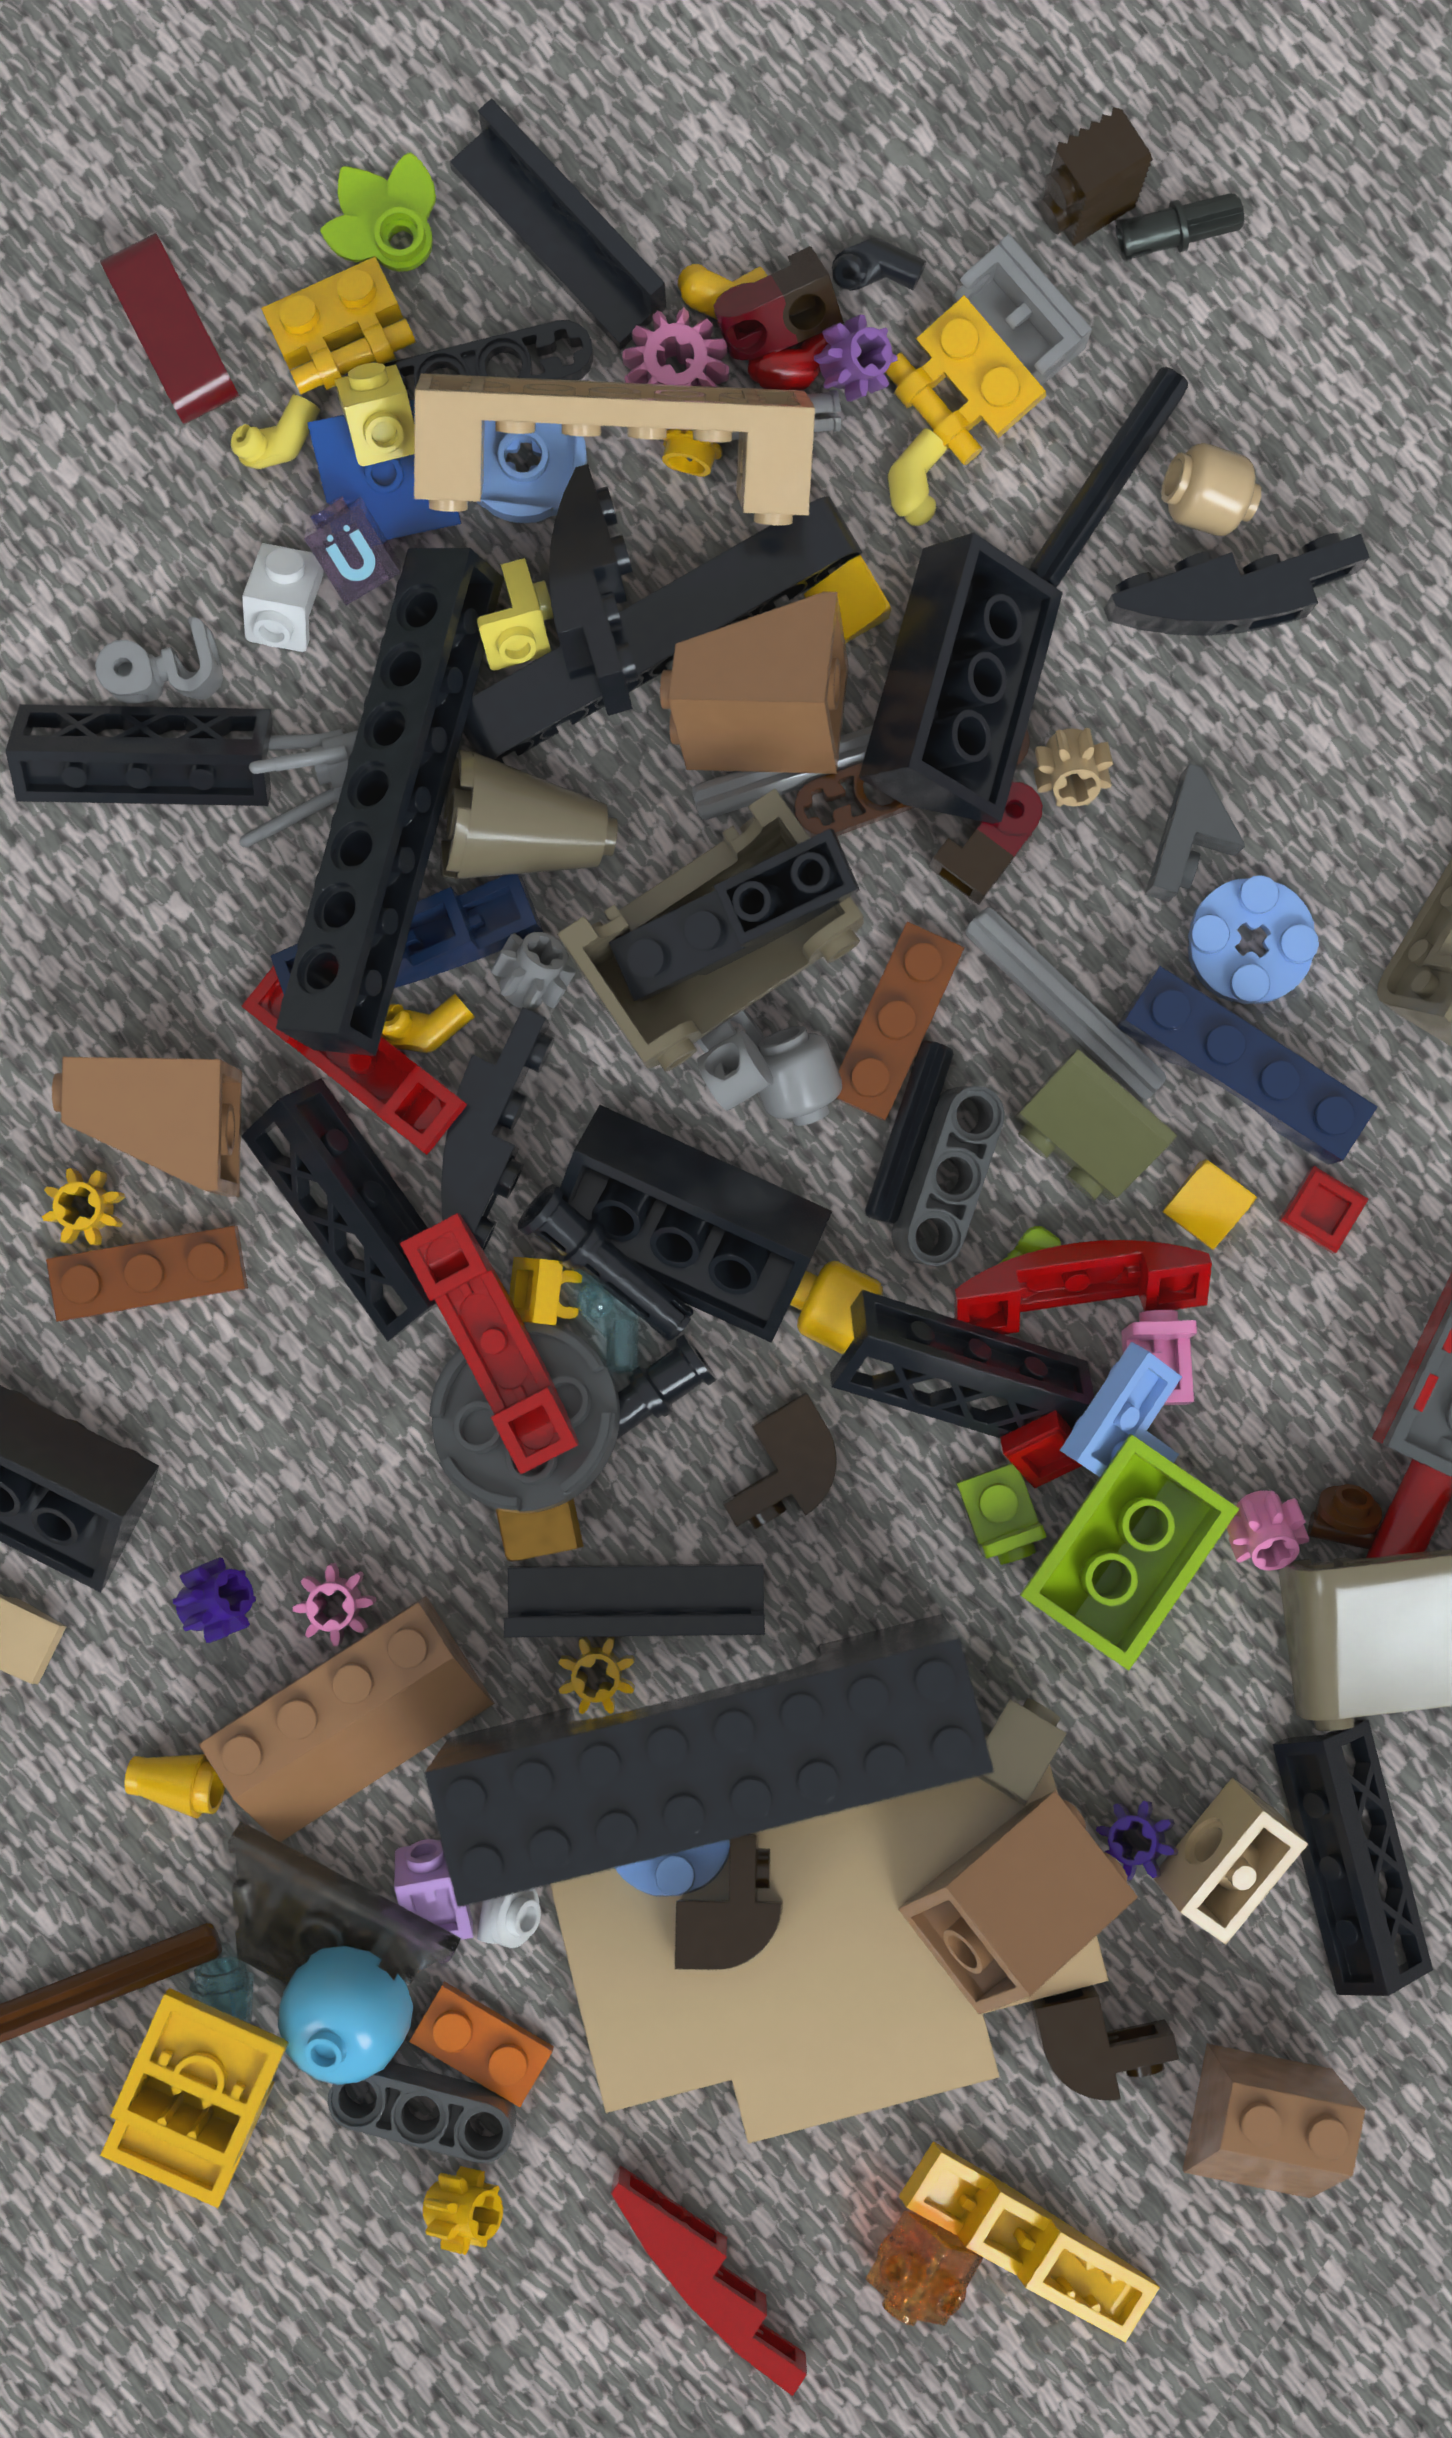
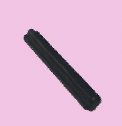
[1029,367,1188,587]

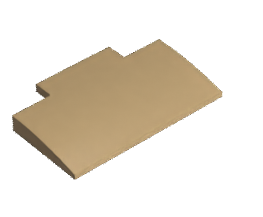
[550,1734,1109,2144]

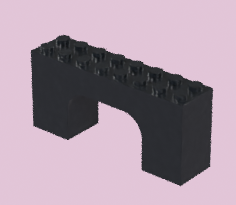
[424,1614,994,1908]

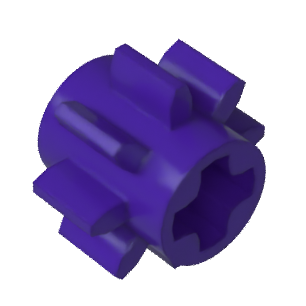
[172,1557,256,1643]
[1096,1801,1178,1881]

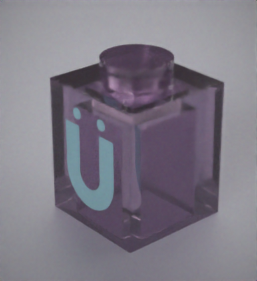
[304,496,401,606]

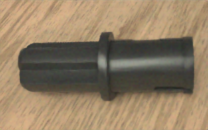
[1115,193,1244,261]

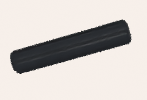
[865,1040,954,1224]

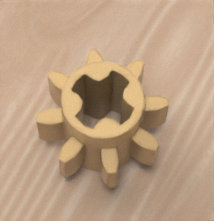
[1034,728,1113,807]

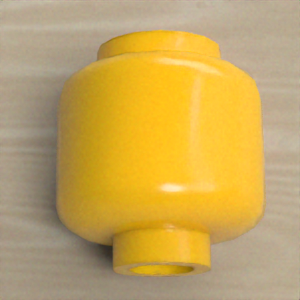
[790,1261,883,1354]

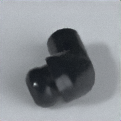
[832,237,927,291]

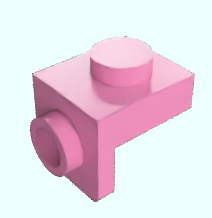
[1121,1310,1197,1405]

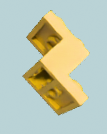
[100,1988,288,2208]

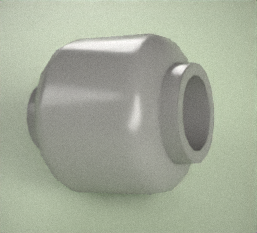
[758,1026,842,1126]

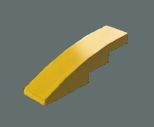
[899,2141,1160,2343]

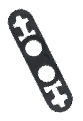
[384,320,593,400]

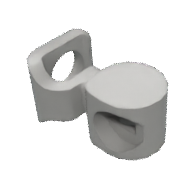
[95,617,223,705]
[696,1009,773,1111]

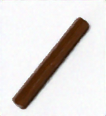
[0,1923,222,2043]

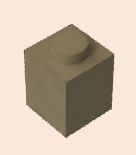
[978,1698,1067,1806]

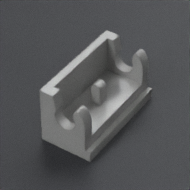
[951,234,1092,386]

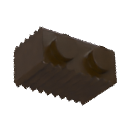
[1038,107,1153,246]

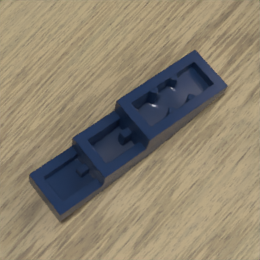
[270,874,544,995]

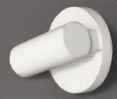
[477,1889,541,1948]

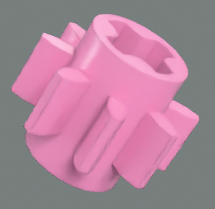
[1227,1490,1310,1571]
[292,1563,376,1646]

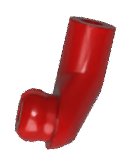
[747,333,828,391]

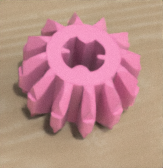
[622,307,729,387]

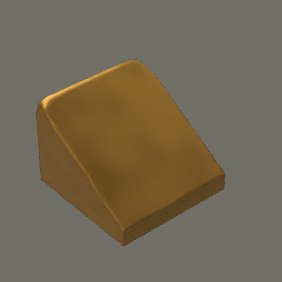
[496,1498,584,1562]

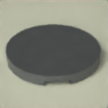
[429,1322,620,1513]

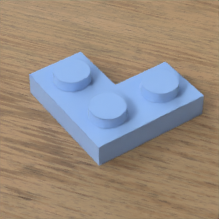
[1060,1341,1182,1478]

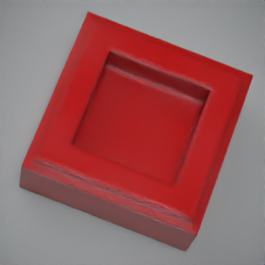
[1278,1166,1369,1254]
[1000,1410,1082,1488]

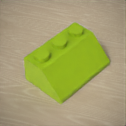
[1020,1434,1239,1671]

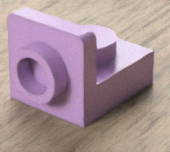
[394,1839,473,1949]

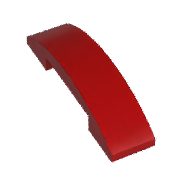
[241,965,468,1155]
[400,1213,579,1475]
[954,1240,1212,1334]

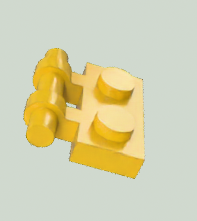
[261,256,416,394]
[885,295,1047,465]

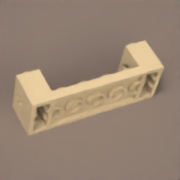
[414,373,815,525]

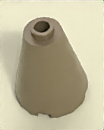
[440,750,618,879]

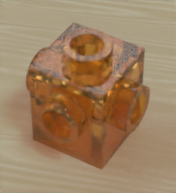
[866,2211,984,2326]

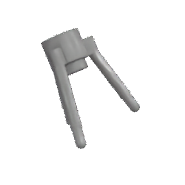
[234,729,358,848]

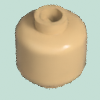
[1161,443,1261,536]

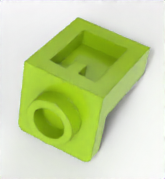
[956,1463,1047,1565]

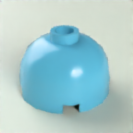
[278,1946,413,2085]

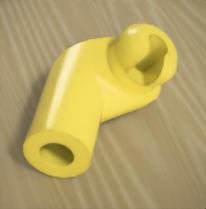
[231,394,320,469]
[888,428,947,526]

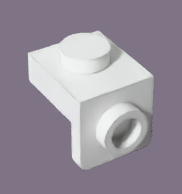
[242,543,324,652]

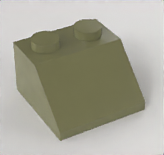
[1014,1049,1178,1201]

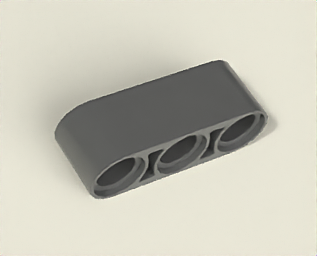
[891,1086,1005,1266]
[327,2061,517,2163]

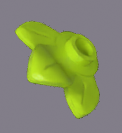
[320,153,436,272]

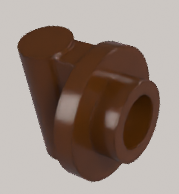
[1307,1484,1382,1549]

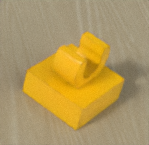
[509,1257,582,1325]

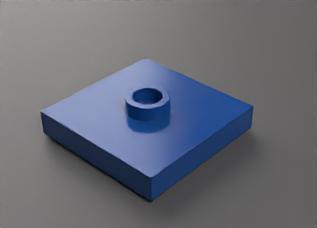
[308,399,461,550]

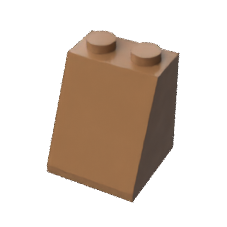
[660,592,849,774]
[52,1057,242,1197]
[898,1791,1138,2014]
[1183,2043,1366,2198]

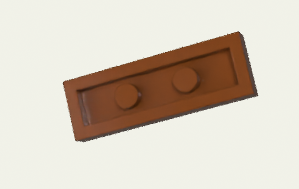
[836,921,965,1122]
[46,1226,248,1322]

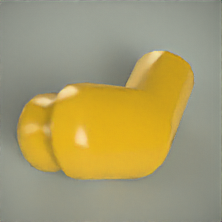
[677,264,767,319]

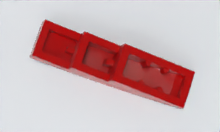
[611,2165,807,2396]

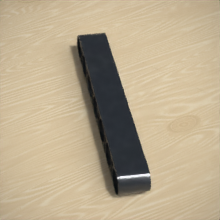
[463,496,863,764]

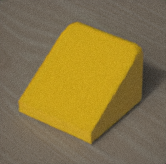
[803,555,891,644]
[1162,1159,1257,1250]

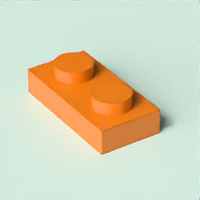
[409,1981,554,2108]

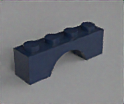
[1116,966,1378,1165]

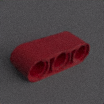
[100,233,240,425]

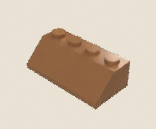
[198,1596,494,1843]

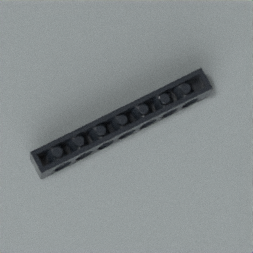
[276,548,504,1056]

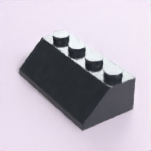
[858,532,1063,824]
[560,1105,832,1343]
[0,1385,159,1593]

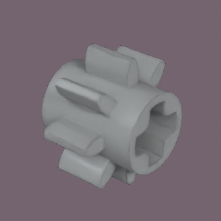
[491,932,576,1010]

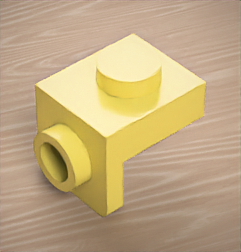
[335,363,415,466]
[477,558,554,671]

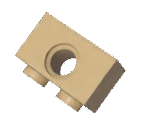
[1153,1777,1308,1945]

